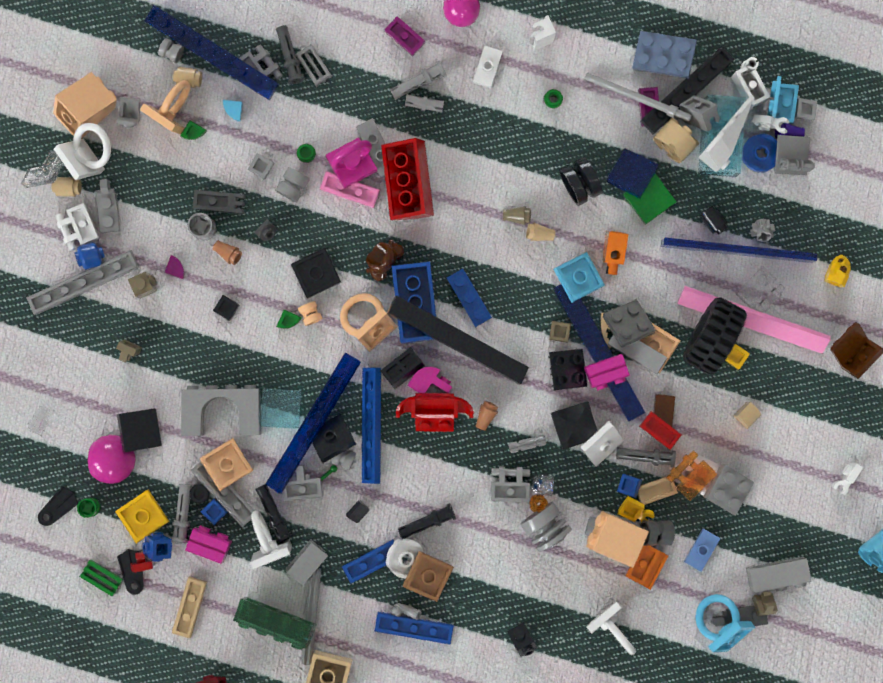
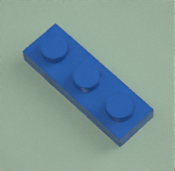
[447,269,492,328]

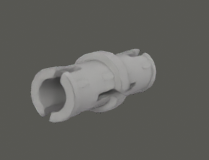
[405,94,444,113]

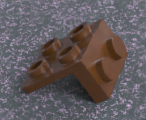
[830,322,883,379]

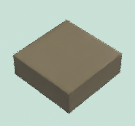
[549,321,571,343]

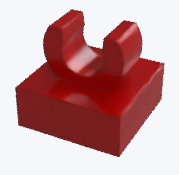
[130,552,153,573]

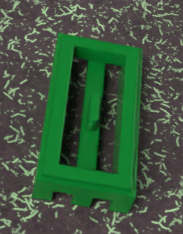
[79,559,123,596]

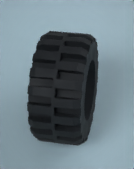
[683,297,747,375]

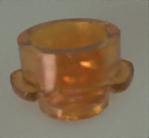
[529,494,548,513]

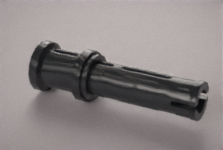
[255,484,293,543]
[398,503,456,539]

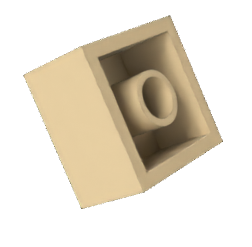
[306,650,353,683]

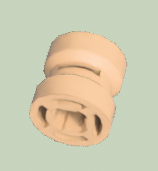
[298,301,323,326]

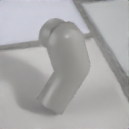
[392,603,421,620]

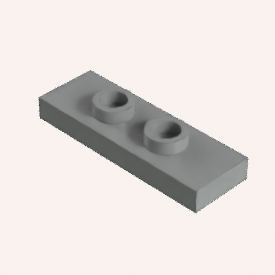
[356,118,385,178]

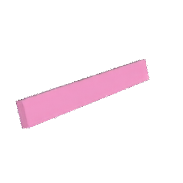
[678,286,831,354]

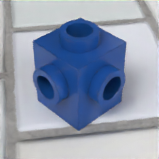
[142,532,172,562]

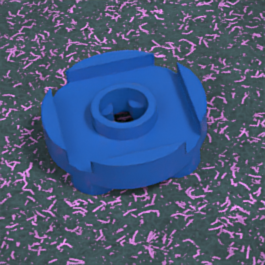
[741,134,777,173]

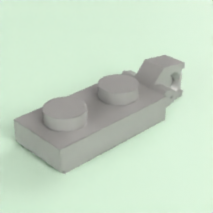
[96,179,120,233]

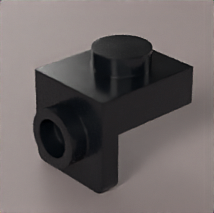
[507,622,538,657]

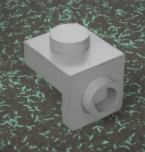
[117,97,141,128]

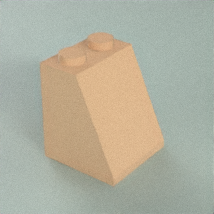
[53,72,117,139]
[586,511,649,568]

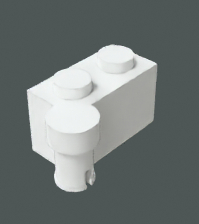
[731,57,770,110]

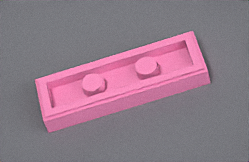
[320,171,380,208]

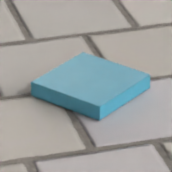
[553,252,605,303]

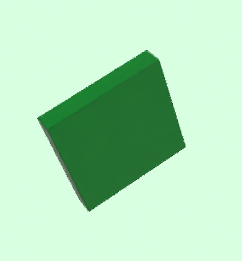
[623,172,676,225]

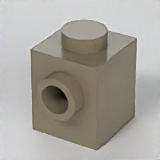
[128,272,158,299]

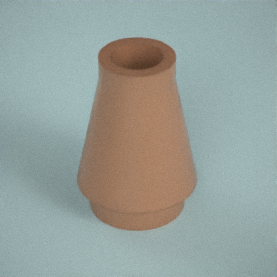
[212,240,242,265]
[475,401,498,431]

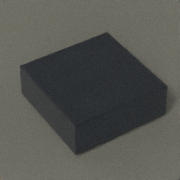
[213,295,240,321]

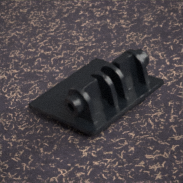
[548,349,588,391]

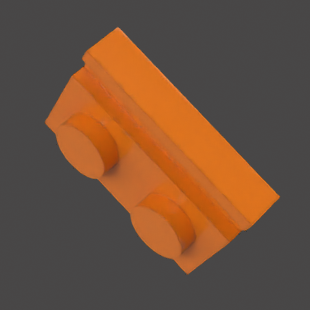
[625,545,668,590]

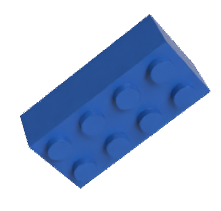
[392,262,436,344]

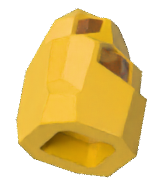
[824,255,851,288]

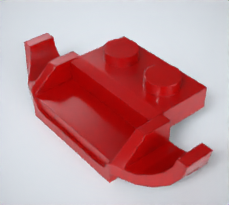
[396,393,474,432]

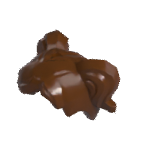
[366,240,404,281]

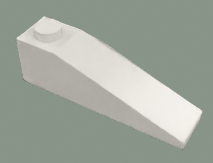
[698,95,754,172]

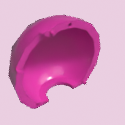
[88,435,136,484]

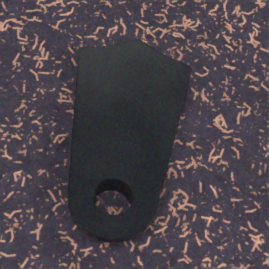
[38,487,78,526]
[117,549,144,595]

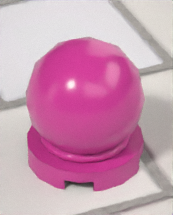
[443,0,481,27]

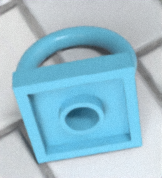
[695,594,756,653]

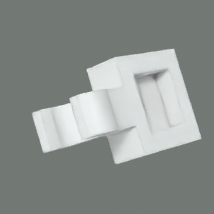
[753,114,789,134]
[832,463,863,495]

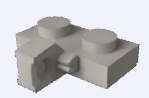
[282,465,323,502]

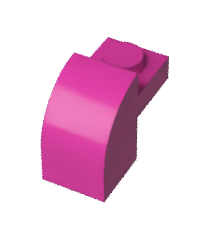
[408,367,452,393]

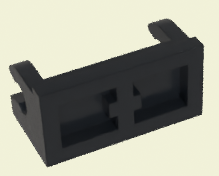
[380,347,425,389]

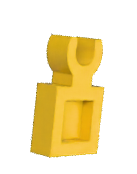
[618,496,654,523]

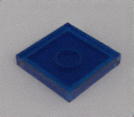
[606,148,659,199]

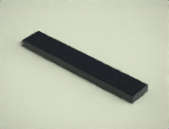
[640,46,735,135]

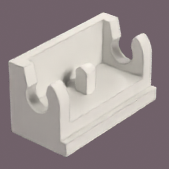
[530,16,556,51]

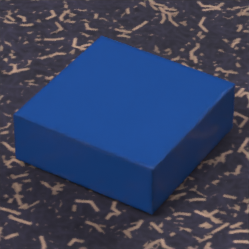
[617,474,642,498]
[201,498,228,525]

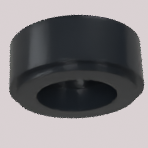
[190,484,210,503]

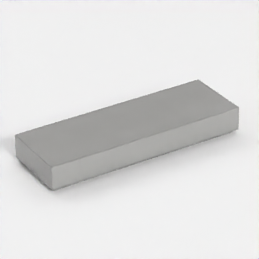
[608,335,667,374]

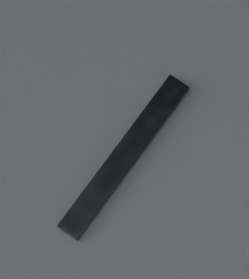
[387,296,529,385]

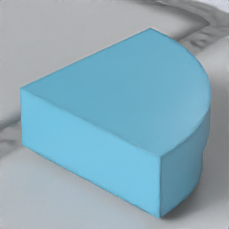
[223,100,243,122]

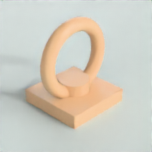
[140,80,191,134]
[340,293,398,352]

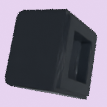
[346,500,369,523]

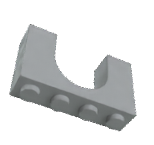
[181,385,261,436]

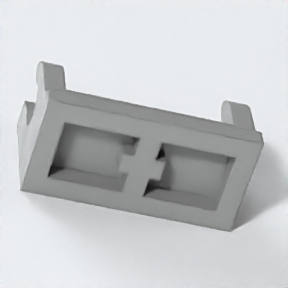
[679,96,719,132]
[286,539,328,586]

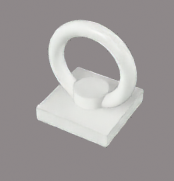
[54,123,111,180]
[251,510,292,569]
[586,601,636,655]

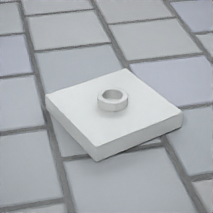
[581,422,624,467]

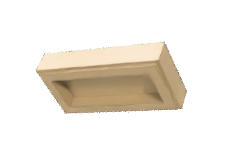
[637,475,678,505]

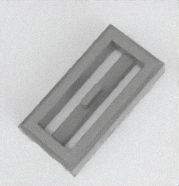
[295,44,332,87]

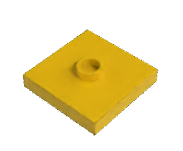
[115,489,170,544]

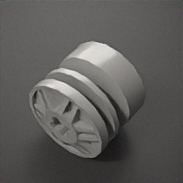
[520,502,572,552]

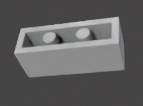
[746,557,812,595]

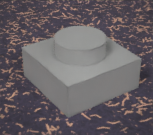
[795,98,817,121]
[248,153,274,180]

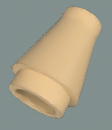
[526,223,555,241]

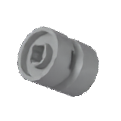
[275,167,310,203]
[187,213,217,241]

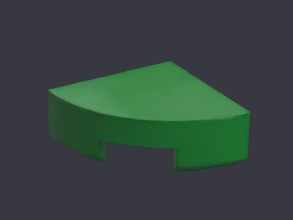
[180,120,207,140]
[276,310,302,329]

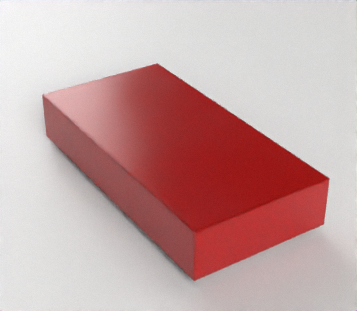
[639,411,682,450]

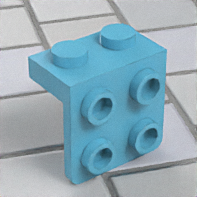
[767,76,799,124]

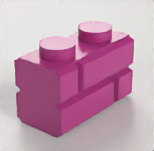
[584,354,630,391]
[185,526,232,564]

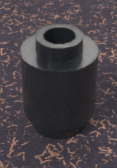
[701,206,728,235]

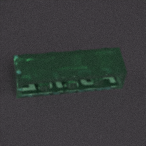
[233,597,317,650]

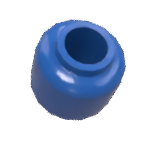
[74,242,105,270]

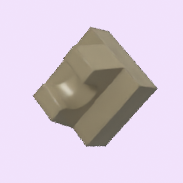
[116,340,142,363]
[752,591,778,616]

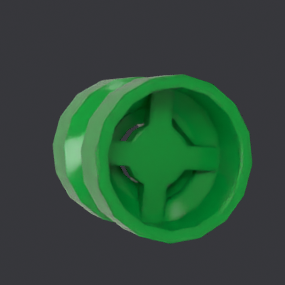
[77,498,101,518]

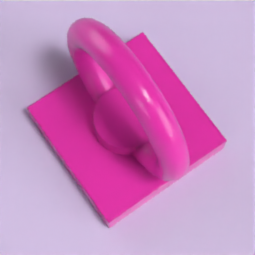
[326,138,377,189]

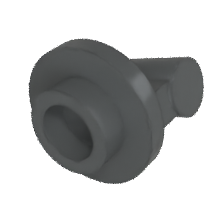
[254,219,276,241]

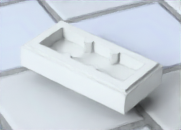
[473,46,502,88]

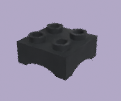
[551,401,598,450]

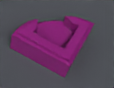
[164,255,185,279]

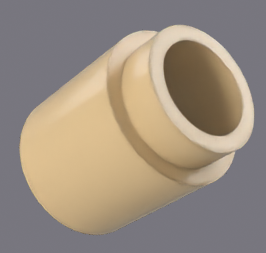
[173,67,202,88]
[51,177,82,197]

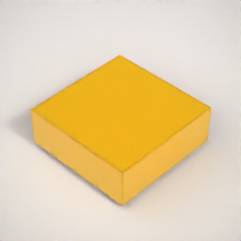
[725,344,750,370]

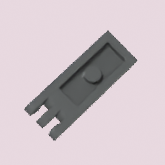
[192,190,246,214]

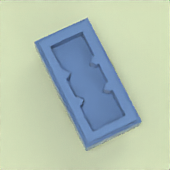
[684,528,721,572]

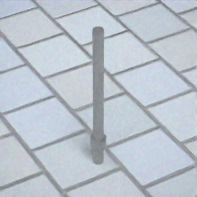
[584,72,692,122]

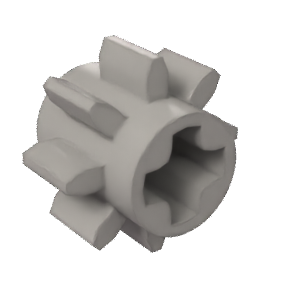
[750,219,775,242]

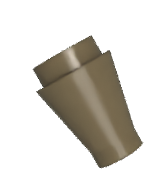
[503,206,531,225]

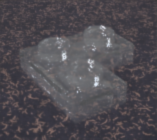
[21,151,64,188]

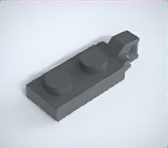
[712,605,768,626]

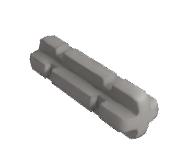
[508,435,546,453]

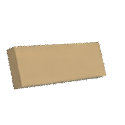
[172,576,208,638]

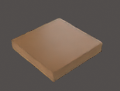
[402,551,454,602]

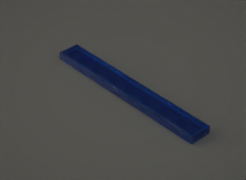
[145,5,279,100]
[661,237,818,263]
[553,284,646,422]
[265,352,361,494]

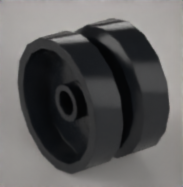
[559,156,603,206]

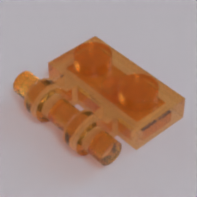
[666,450,717,501]

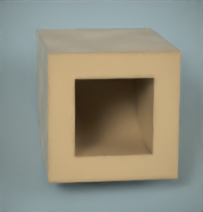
[733,402,761,429]

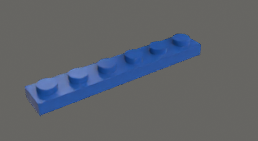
[362,368,381,484]

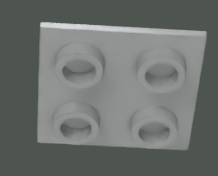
[775,135,815,175]

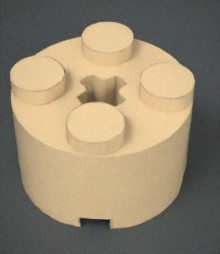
[653,118,699,163]

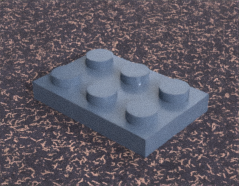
[632,31,697,79]

